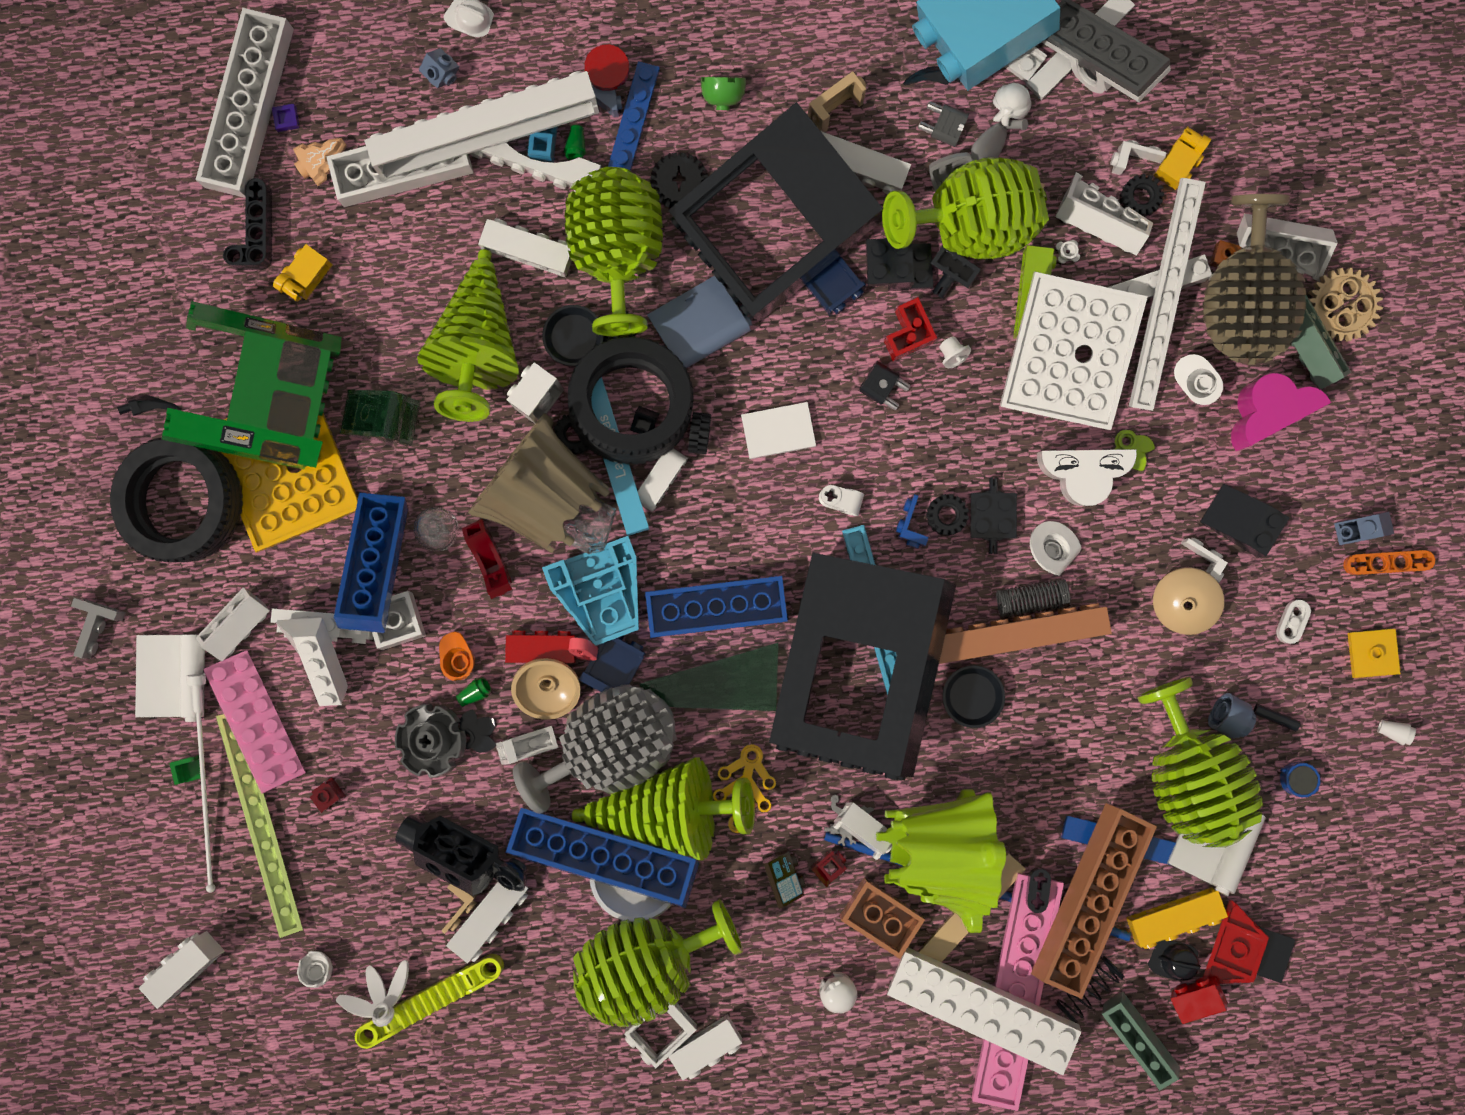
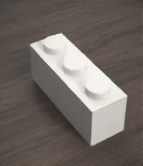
[196,587,270,661]
[669,1014,742,1080]

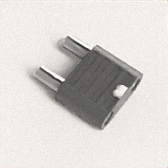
[918,101,969,147]

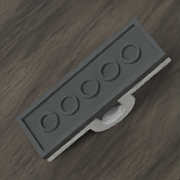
[1042,0,1171,102]

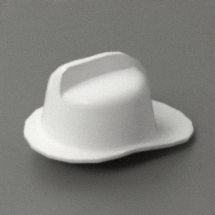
[443,0,494,37]
[1174,354,1223,405]

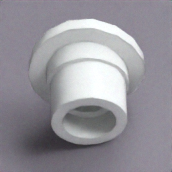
[939,336,971,369]

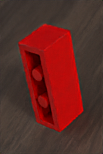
[505,631,577,663]

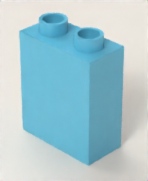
[912,0,1060,91]

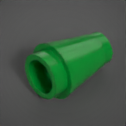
[564,125,586,160]
[456,677,492,707]

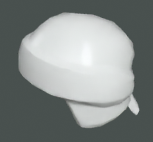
[992,83,1031,127]

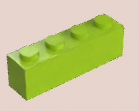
[1013,245,1057,339]

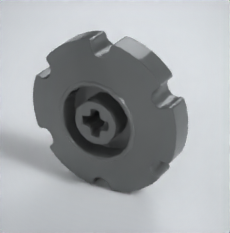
[395,704,466,778]

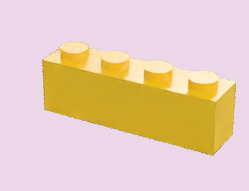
[1126,887,1228,949]

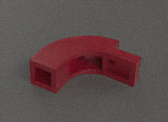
[462,519,512,599]

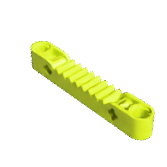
[355,954,504,1049]

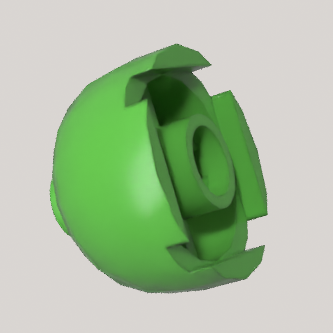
[701,77,746,110]

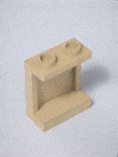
[808,71,866,133]

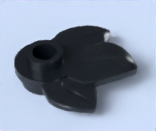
[459,709,496,753]

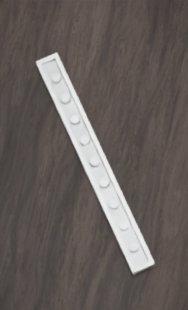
[1129,178,1206,411]

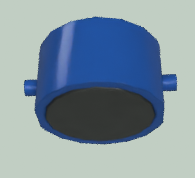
[1280,762,1320,798]

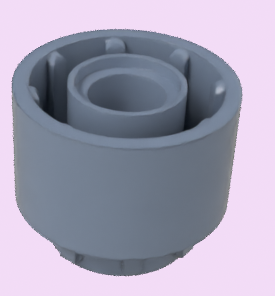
[1208,693,1256,739]

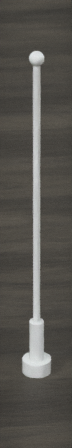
[186,674,215,893]

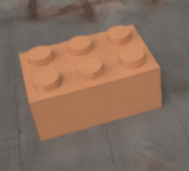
[840,877,925,959]

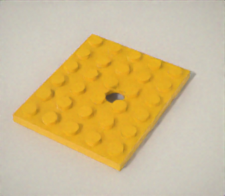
[221,384,358,553]

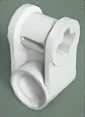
[819,485,864,516]

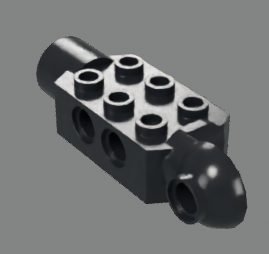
[395,814,527,896]

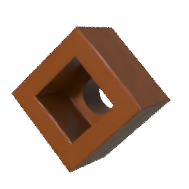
[1209,240,1242,268]

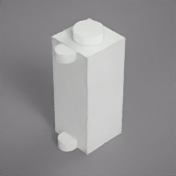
[833,802,892,860]

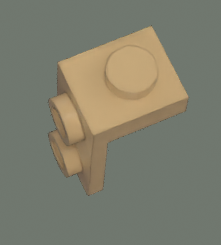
[442,884,477,934]

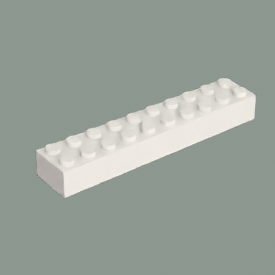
[364,71,599,180]

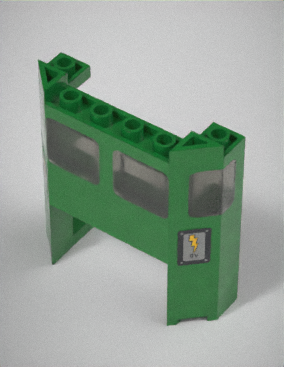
[162,301,342,469]

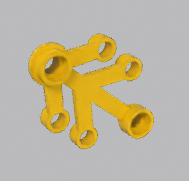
[713,744,776,833]

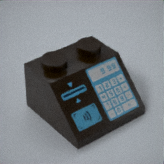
[763,849,807,909]

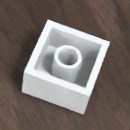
[372,591,426,650]

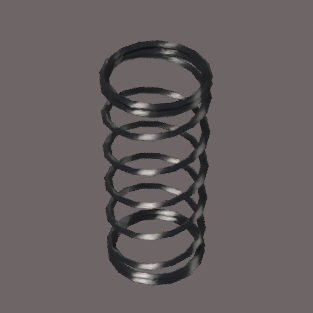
[1055,955,1125,1023]

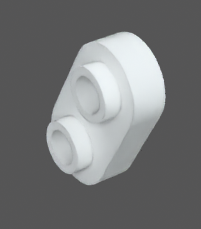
[1276,600,1311,644]

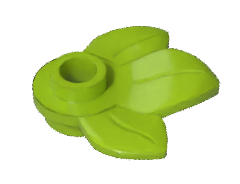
[1114,430,1155,471]

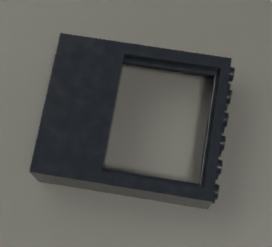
[668,102,883,322]

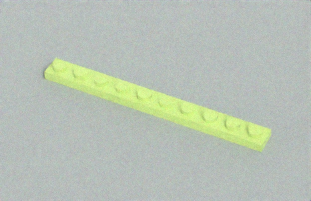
[216,714,303,938]

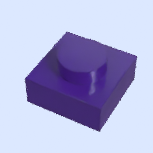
[272,104,300,132]

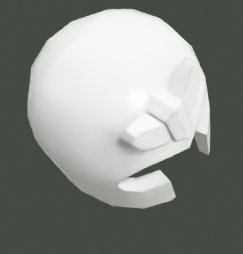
[819,971,857,1013]

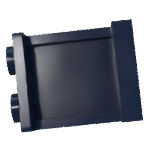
[805,256,866,316]
[579,636,646,692]

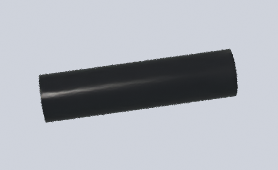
[1253,704,1301,732]

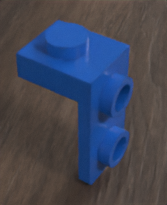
[896,494,929,549]

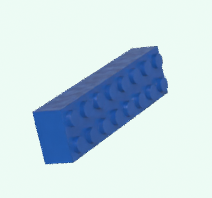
[506,808,700,908]

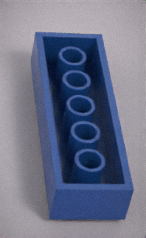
[334,492,408,633]
[645,576,788,638]

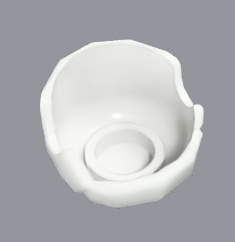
[297,951,333,988]

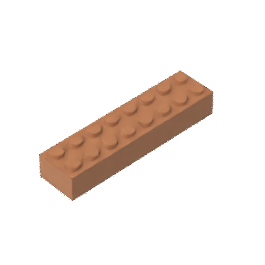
[939,603,1112,664]
[1031,803,1157,999]

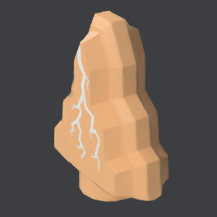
[293,138,347,186]

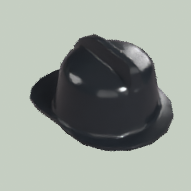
[1148,940,1201,981]

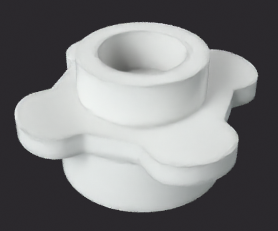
[1056,240,1080,264]

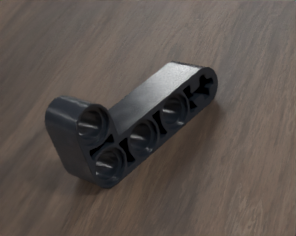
[223,178,272,270]

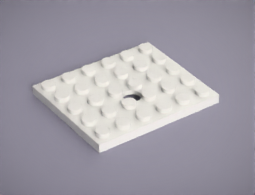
[1000,272,1148,430]

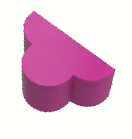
[1231,373,1331,451]

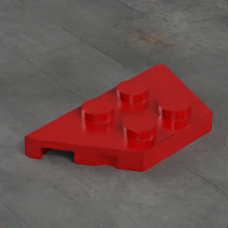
[1203,899,1270,984]

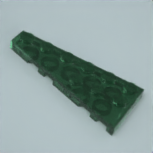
[640,643,778,711]

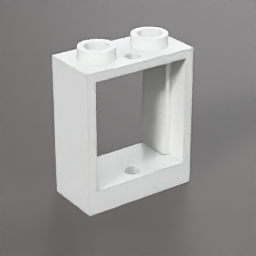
[624,1003,697,1069]

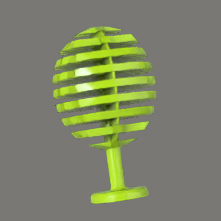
[882,157,1049,259]
[564,167,663,336]
[1137,677,1263,848]
[573,899,743,1027]

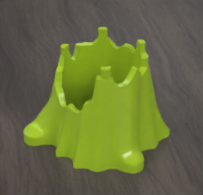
[876,789,1006,933]

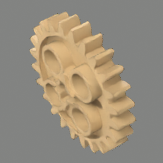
[1308,268,1383,342]

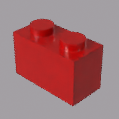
[1170,976,1228,1024]

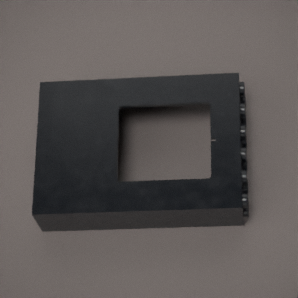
[769,552,956,781]

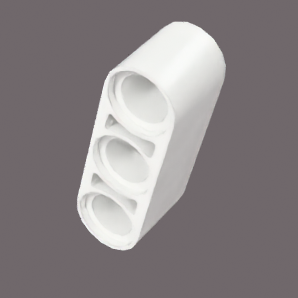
[638,448,688,512]

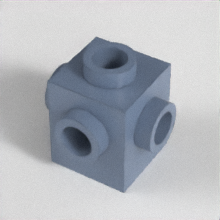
[419,48,460,89]

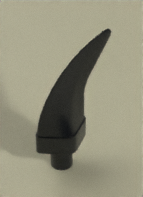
[903,66,960,85]
[117,395,181,416]

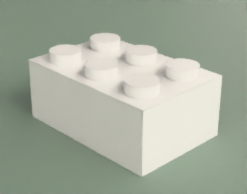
[506,362,564,424]
[139,931,225,1009]

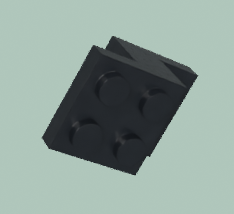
[865,238,933,291]

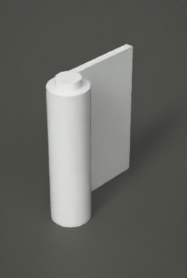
[135,635,205,722]
[1167,815,1266,896]

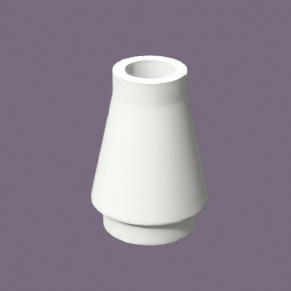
[1377,720,1416,745]

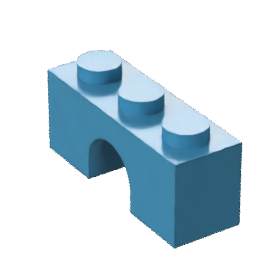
[528,126,558,163]

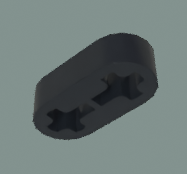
[1026,867,1051,913]

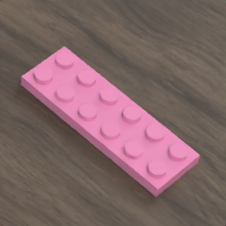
[203,650,305,794]

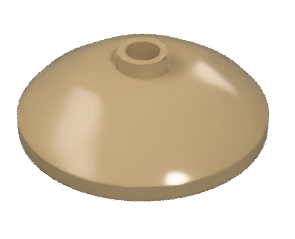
[1153,567,1224,635]
[511,658,581,720]

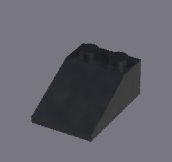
[1200,484,1289,558]

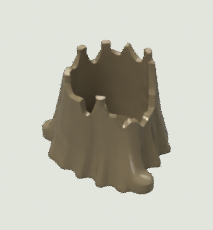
[468,413,610,553]

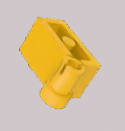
[1153,126,1212,190]
[273,244,333,302]

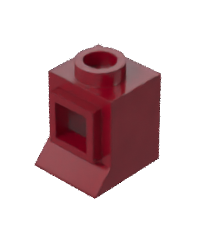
[310,777,346,813]
[810,849,847,888]

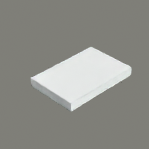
[741,402,816,459]

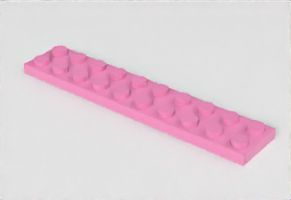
[971,873,1064,1111]

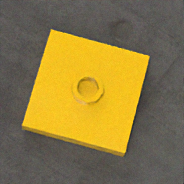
[1347,629,1400,678]

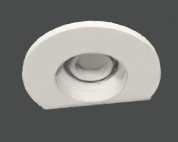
[1030,521,1081,576]

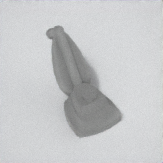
[929,119,1028,191]

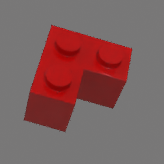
[884,297,937,362]

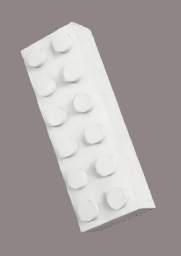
[326,146,474,207]

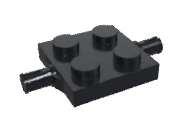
[970,477,1017,555]

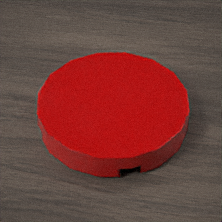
[584,44,629,91]

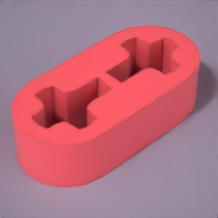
[568,638,598,661]

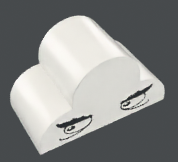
[1037,450,1136,506]

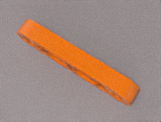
[1343,550,1435,575]

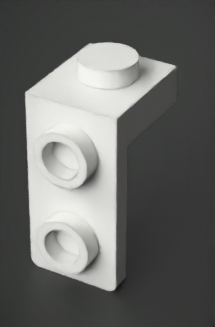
[1110,140,1167,175]
[1181,538,1228,583]

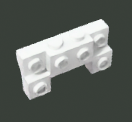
[271,609,373,644]

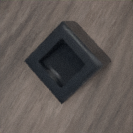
[630,406,660,434]

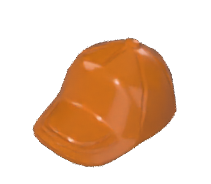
[439,632,475,681]

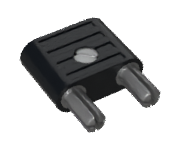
[858,361,910,410]

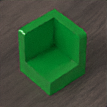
[169,755,206,785]

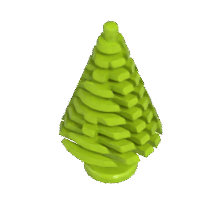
[417,249,519,422]
[572,757,755,861]

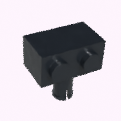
[931,245,982,299]

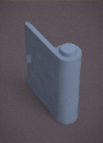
[647,276,752,368]

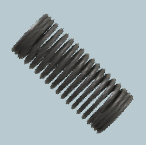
[996,579,1071,618]

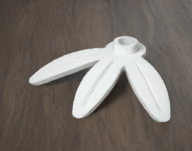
[336,960,409,1027]

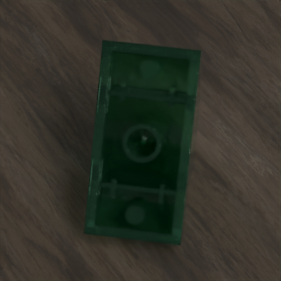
[340,390,420,447]

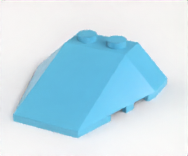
[542,536,639,646]

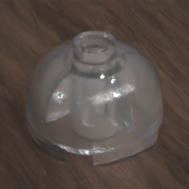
[413,506,460,552]

